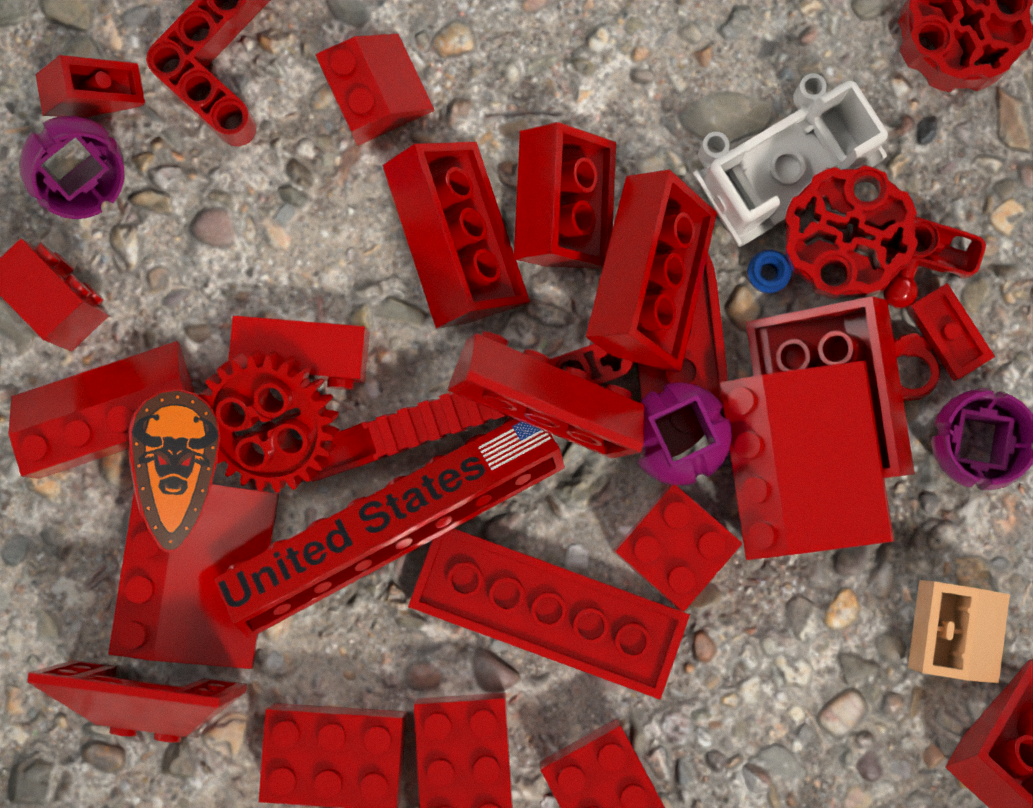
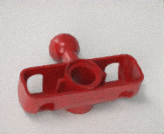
[849,216,986,309]

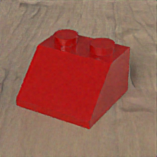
[315,33,434,146]

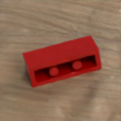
[228,315,370,390]

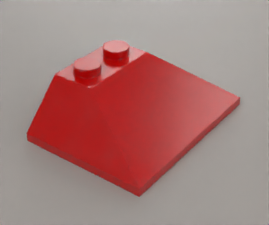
[27,660,247,743]

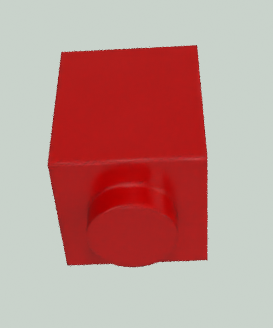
[35,55,145,118]

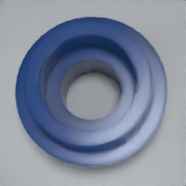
[747,250,792,294]

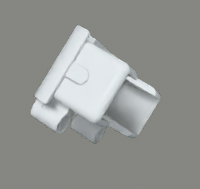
[692,73,888,247]

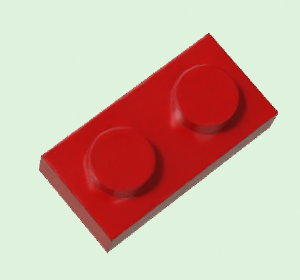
[906,283,995,382]

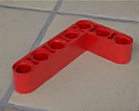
[146,0,270,147]

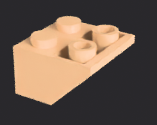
[908,580,1010,683]

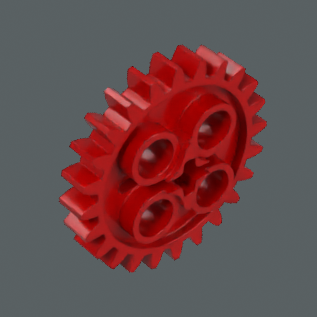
[198,350,340,493]

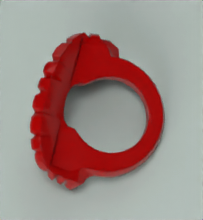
[894,333,940,401]

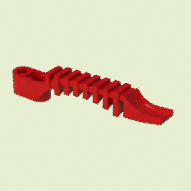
[311,343,635,482]

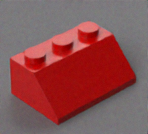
[514,122,616,269]

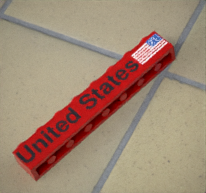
[214,417,565,639]

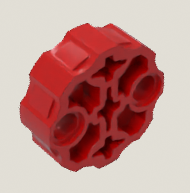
[898,0,1033,93]
[784,165,918,300]

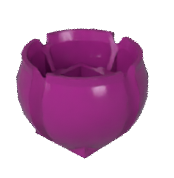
[19,116,125,219]
[636,382,732,485]
[931,388,1033,491]

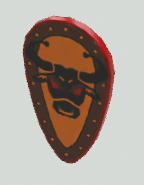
[128,389,221,552]

